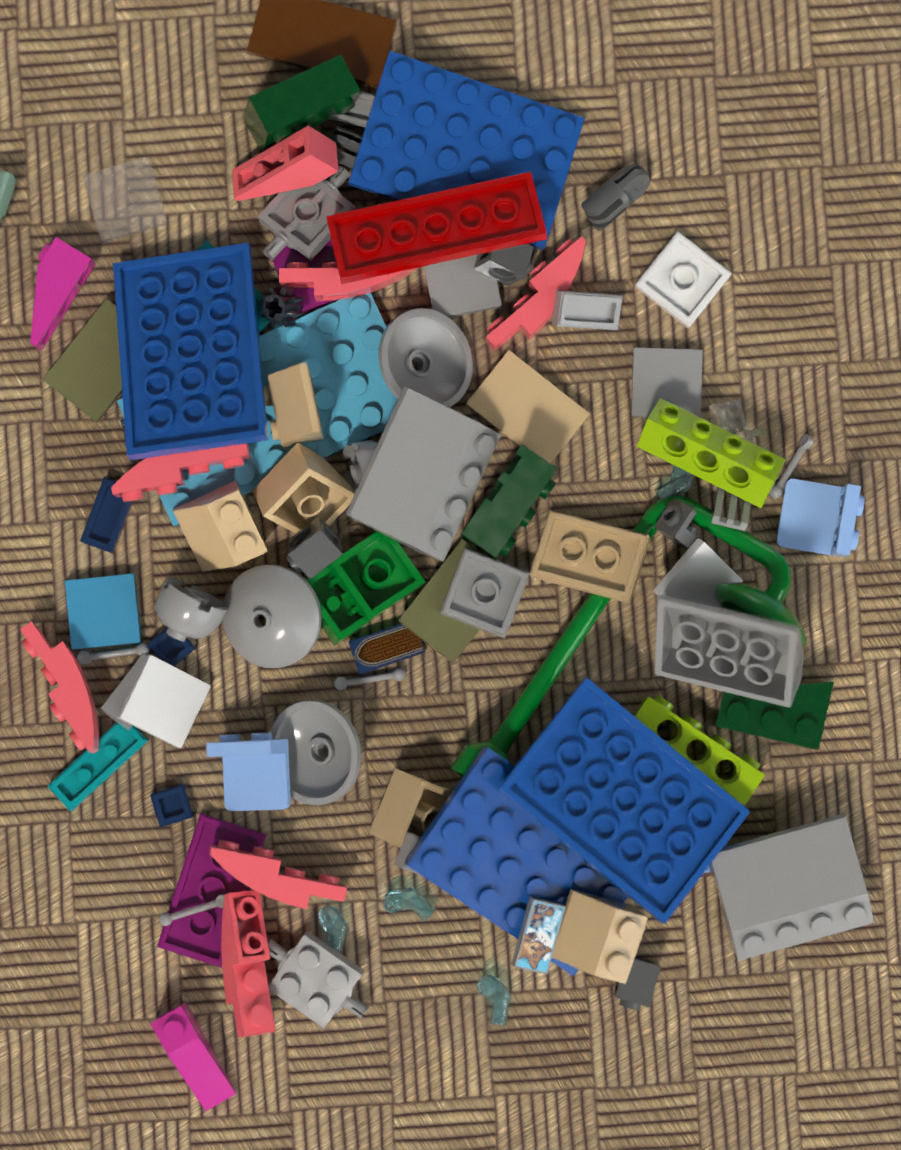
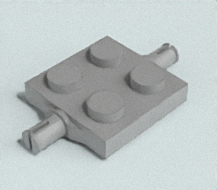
[257,166,355,261]
[268,930,369,1028]

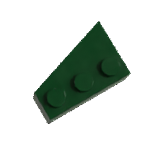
[243,55,360,153]
[461,444,557,560]
[712,682,834,750]

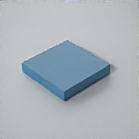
[65,573,142,650]

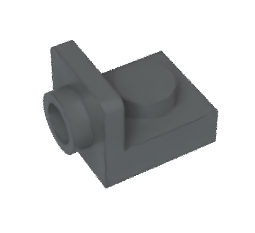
[654,499,699,550]

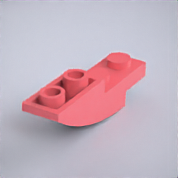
[486,236,586,352]
[279,262,417,302]
[111,443,251,502]
[20,621,99,754]
[209,840,347,909]
[221,890,275,1038]

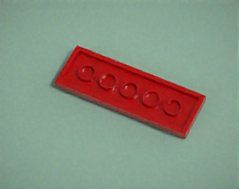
[326,172,547,284]

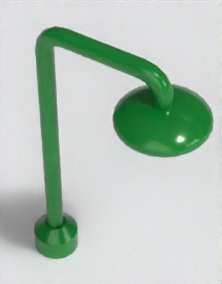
[450,495,806,777]

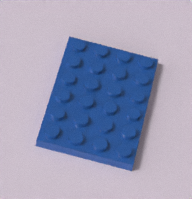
[347,51,585,250]
[113,243,268,460]
[497,677,750,924]
[404,745,628,976]

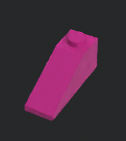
[30,237,96,352]
[150,1001,236,1111]

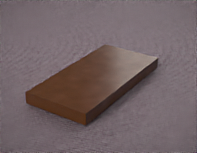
[247,0,397,87]

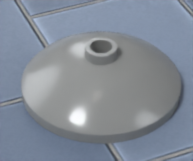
[378,308,473,407]
[223,564,322,668]
[270,700,361,805]

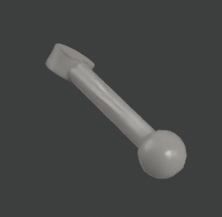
[770,434,814,499]
[77,643,149,665]
[334,667,406,690]
[159,894,225,926]

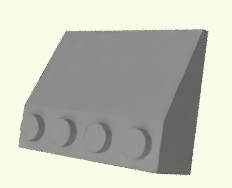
[345,387,501,561]
[655,594,804,708]
[711,814,874,961]

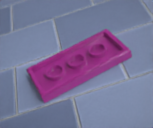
[157,813,267,968]

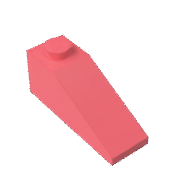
[232,126,338,201]

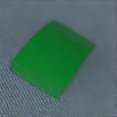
[306,531,425,646]

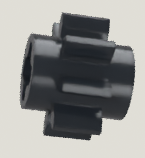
[260,286,305,328]

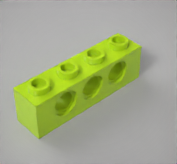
[636,398,786,508]
[633,695,765,806]

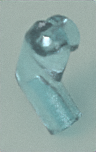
[655,465,694,500]
[383,887,436,922]
[318,906,348,954]
[477,975,511,1026]

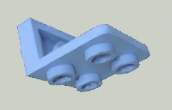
[776,479,865,558]
[206,733,291,811]

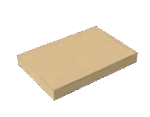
[466,350,590,464]
[530,510,651,604]

